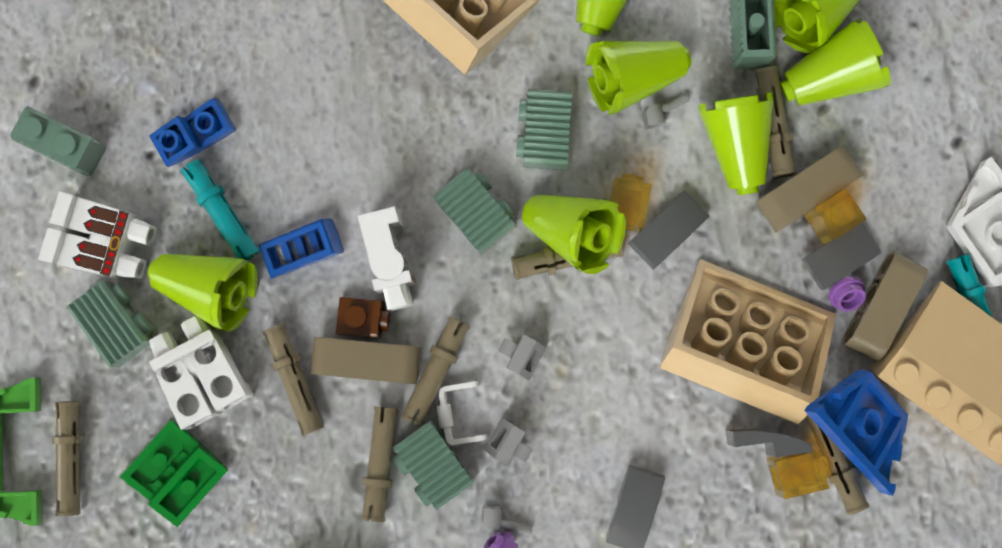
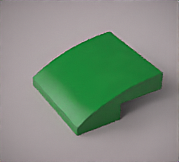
[119,418,228,527]

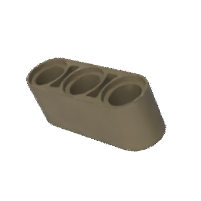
[755,144,864,233]
[842,251,928,362]
[310,337,421,384]

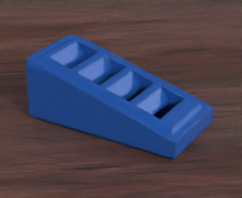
[258,219,344,279]

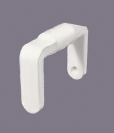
[436,381,488,445]

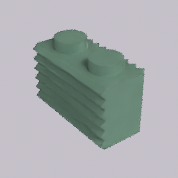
[728,0,777,69]
[516,89,572,170]
[10,106,106,177]
[433,168,516,255]
[66,280,154,368]
[392,420,474,510]

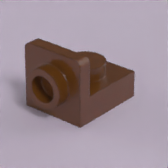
[335,297,390,338]

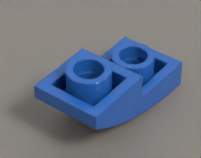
[149,98,236,167]

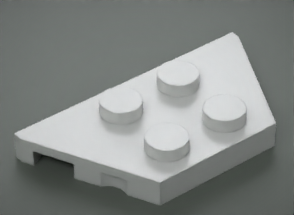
[946,157,1002,287]

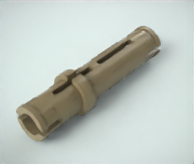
[755,66,796,178]
[511,246,624,280]
[401,316,471,427]
[262,323,325,436]
[52,401,84,516]
[361,406,398,522]
[806,415,870,515]

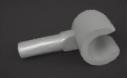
[642,93,689,129]
[481,506,532,536]

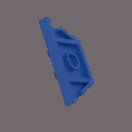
[804,369,908,496]

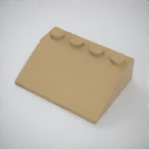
[383,0,540,75]
[659,259,836,424]
[870,281,1002,467]

